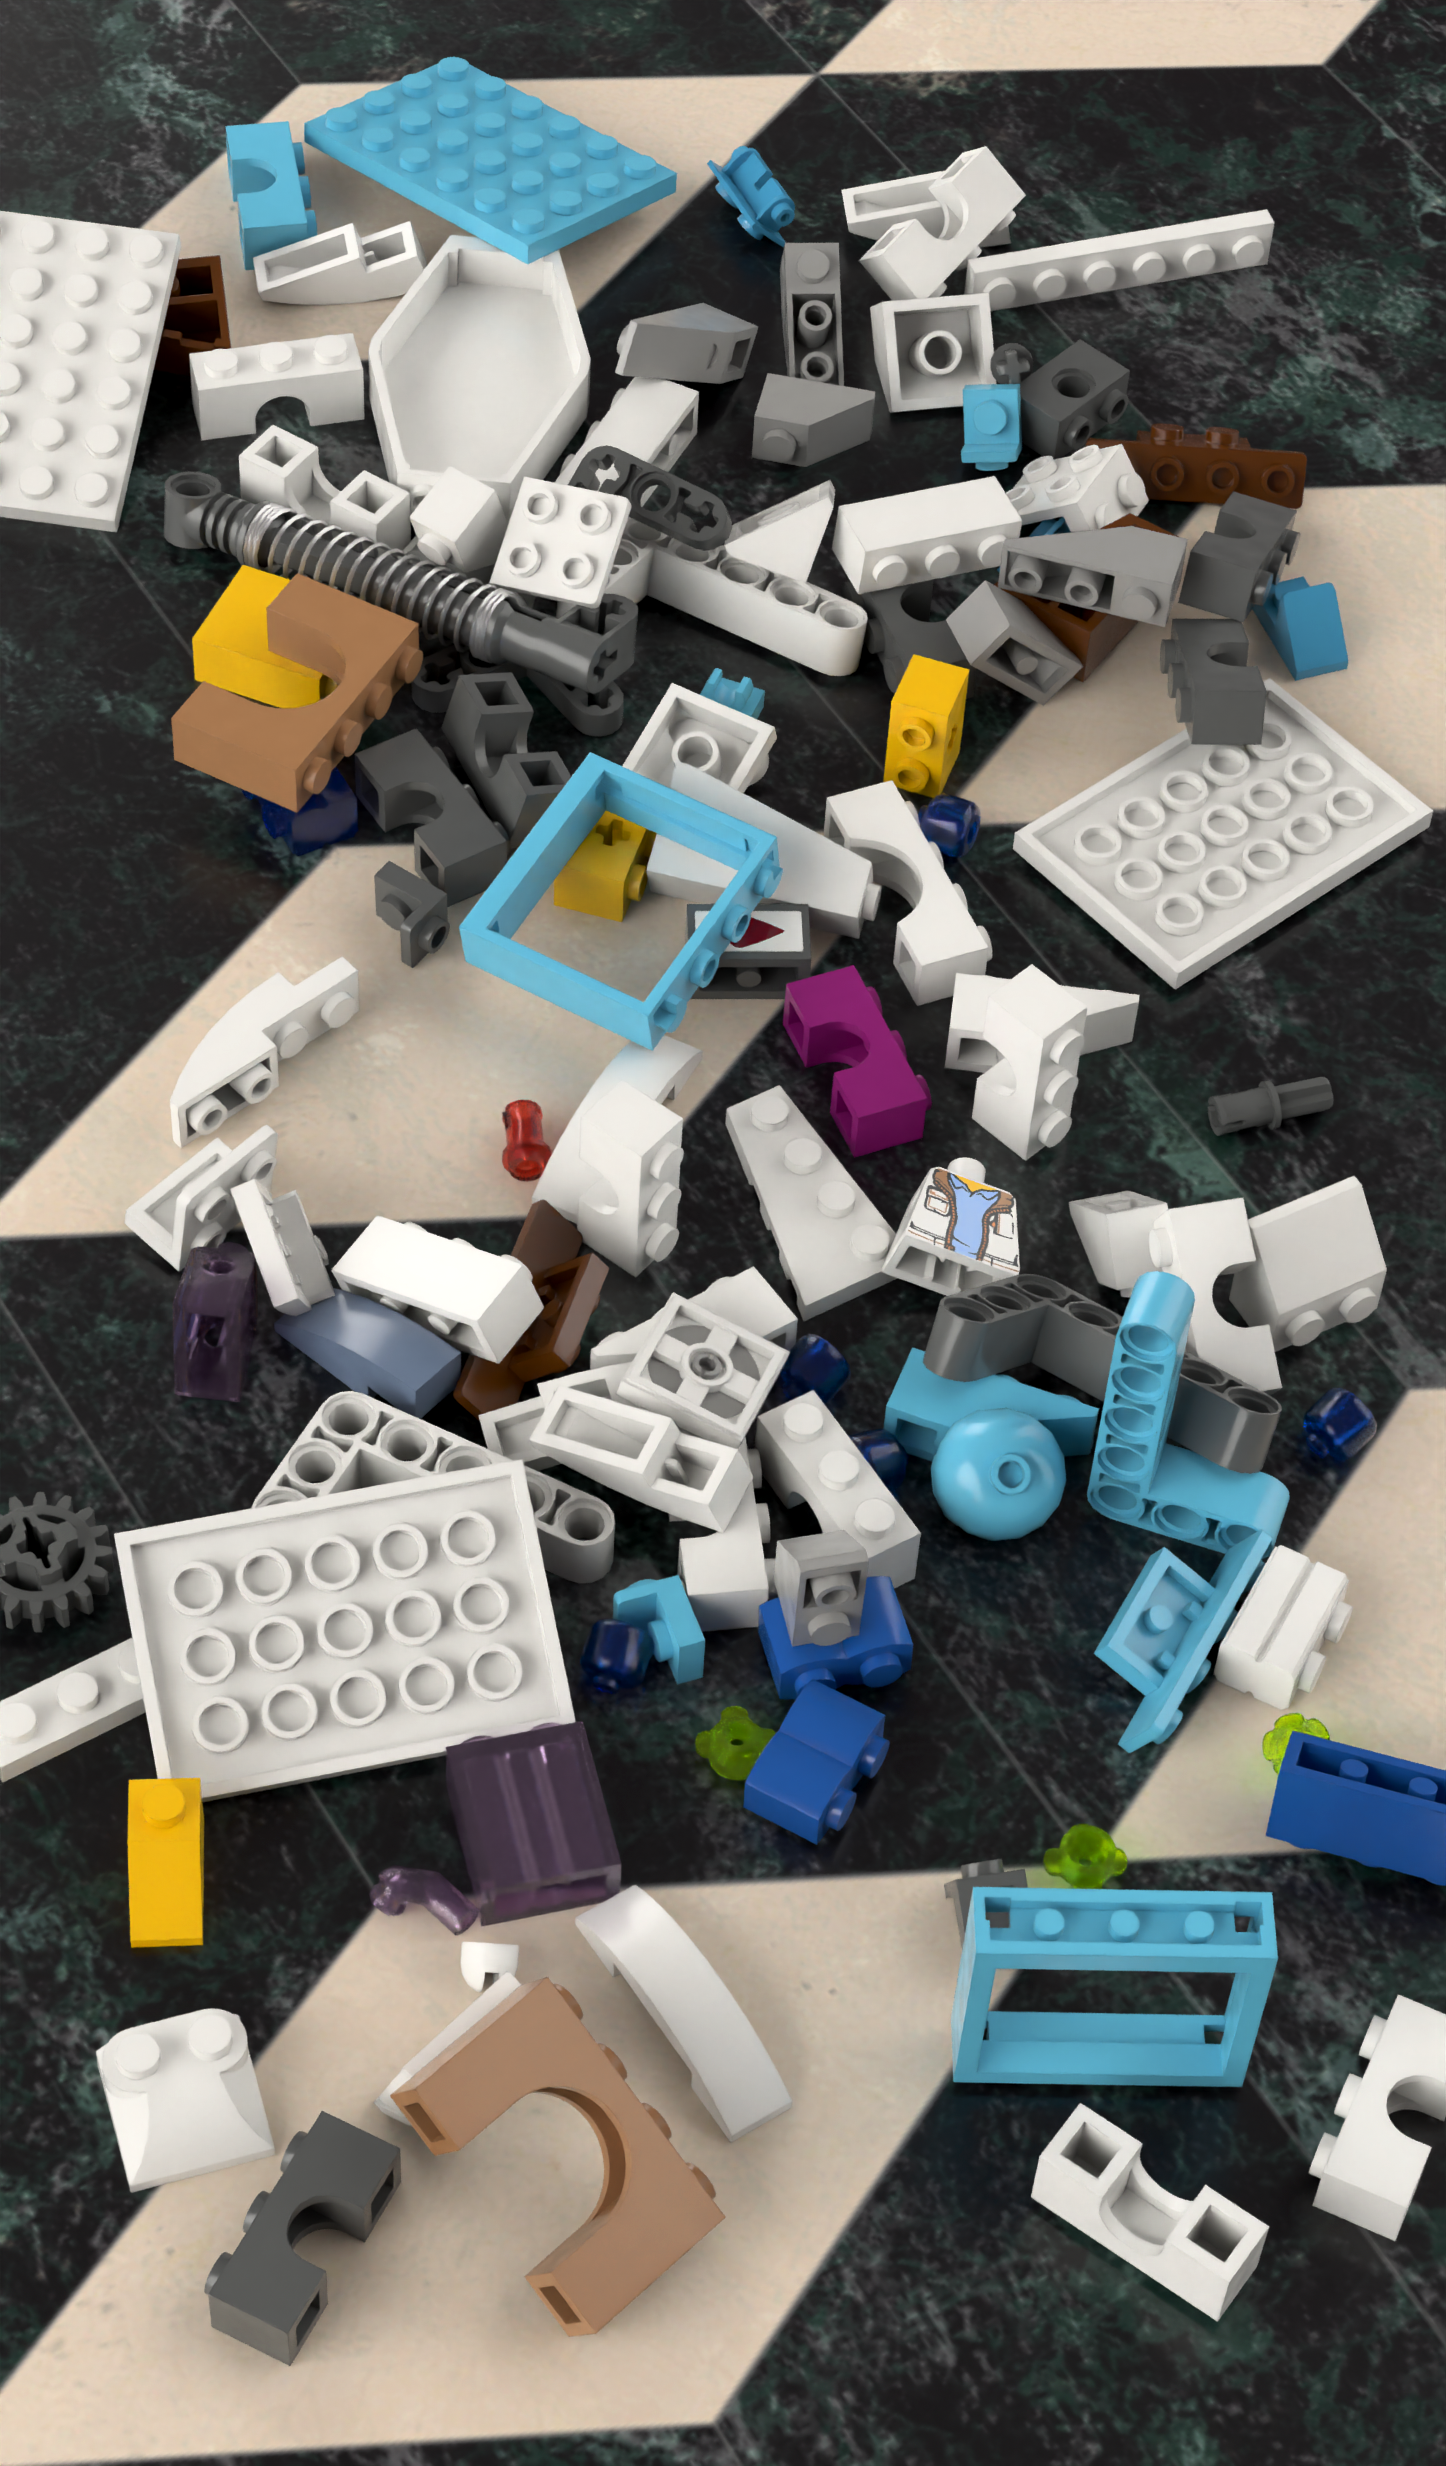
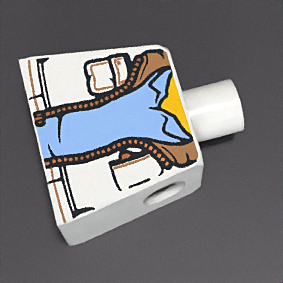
[882,1157,1020,1296]

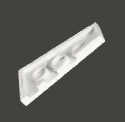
[726,1085,897,1321]

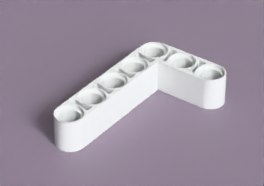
[555,517,868,676]
[252,1391,615,1583]

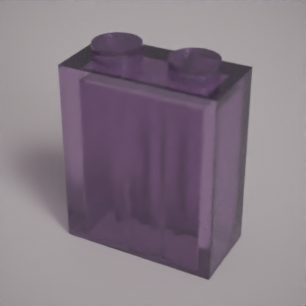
[446,1721,621,1927]

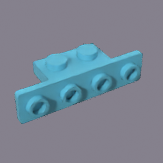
[1094,1529,1272,1753]

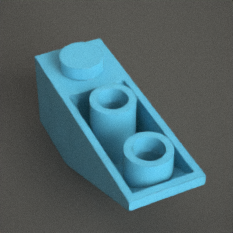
[881,1347,1099,1461]

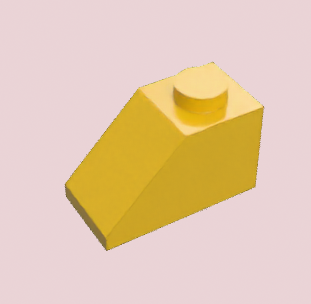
[128,1778,204,1948]

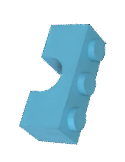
[226,121,317,270]

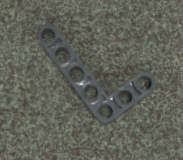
[923,1274,1282,1474]

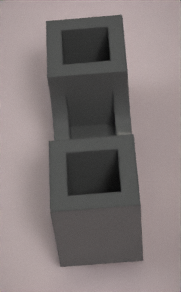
[1178,491,1300,622]
[841,576,977,699]
[1160,619,1267,745]
[441,672,571,848]
[355,728,511,907]
[204,2111,401,2366]

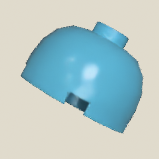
[931,1408,1067,1541]

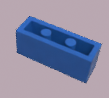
[1266,1730,1446,1886]

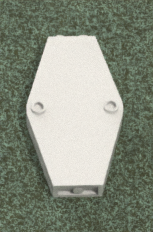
[368,235,591,524]

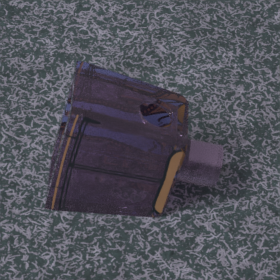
[173,1242,258,1402]

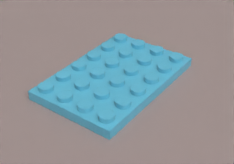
[304,56,677,264]

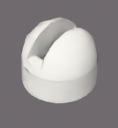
[460,1942,519,1992]

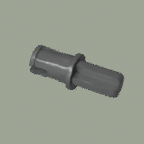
[990,343,1033,384]
[1207,1077,1333,1136]

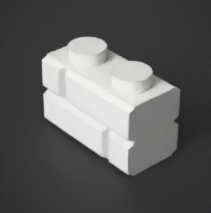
[1213,1545,1353,1710]

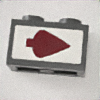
[685,903,811,999]

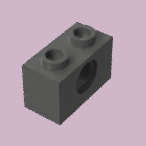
[1020,339,1130,460]

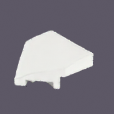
[230,1179,335,1316]

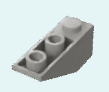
[780,243,844,386]
[615,303,758,384]
[998,526,1188,627]

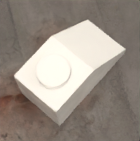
[409,466,508,573]
[1069,1191,1168,1297]

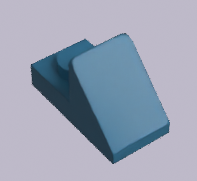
[1253,576,1349,681]

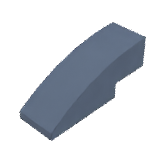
[274,1288,461,1419]

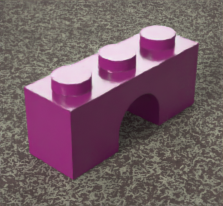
[783,965,932,1158]

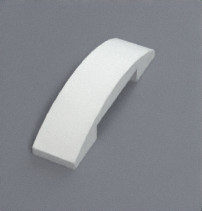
[532,1035,703,1224]
[575,1885,792,2142]

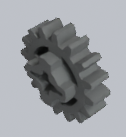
[0,1492,114,1632]

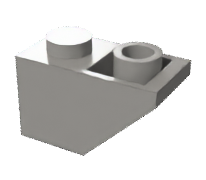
[773,1530,869,1647]

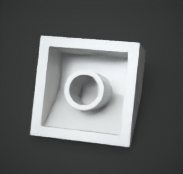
[870,293,996,413]
[1229,1176,1387,1352]

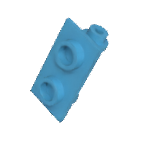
[707,146,795,247]

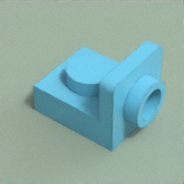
[961,384,1022,471]
[612,1575,705,1685]

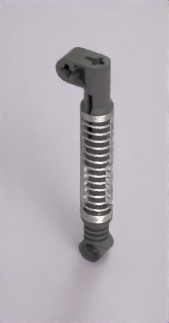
[164,471,638,694]

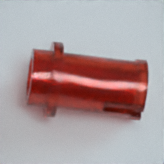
[501,1099,552,1182]

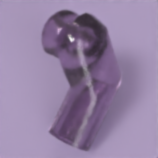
[370,1865,479,1935]

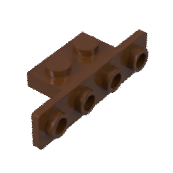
[1085,424,1307,509]
[453,1199,609,1421]

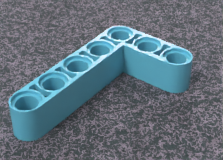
[1087,1271,1290,1560]

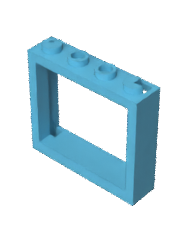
[459,752,783,1051]
[951,1887,1278,2087]

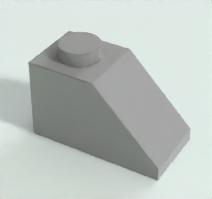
[752,373,875,467]
[946,580,1083,706]

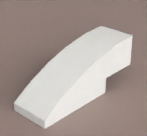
[842,171,1011,248]
[253,221,427,305]
[529,1385,753,1533]

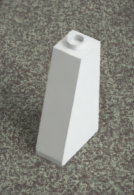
[646,761,882,939]

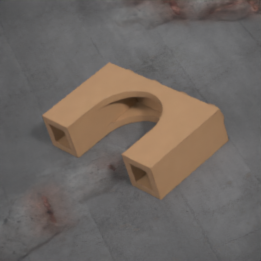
[171,573,423,813]
[390,1977,726,2337]

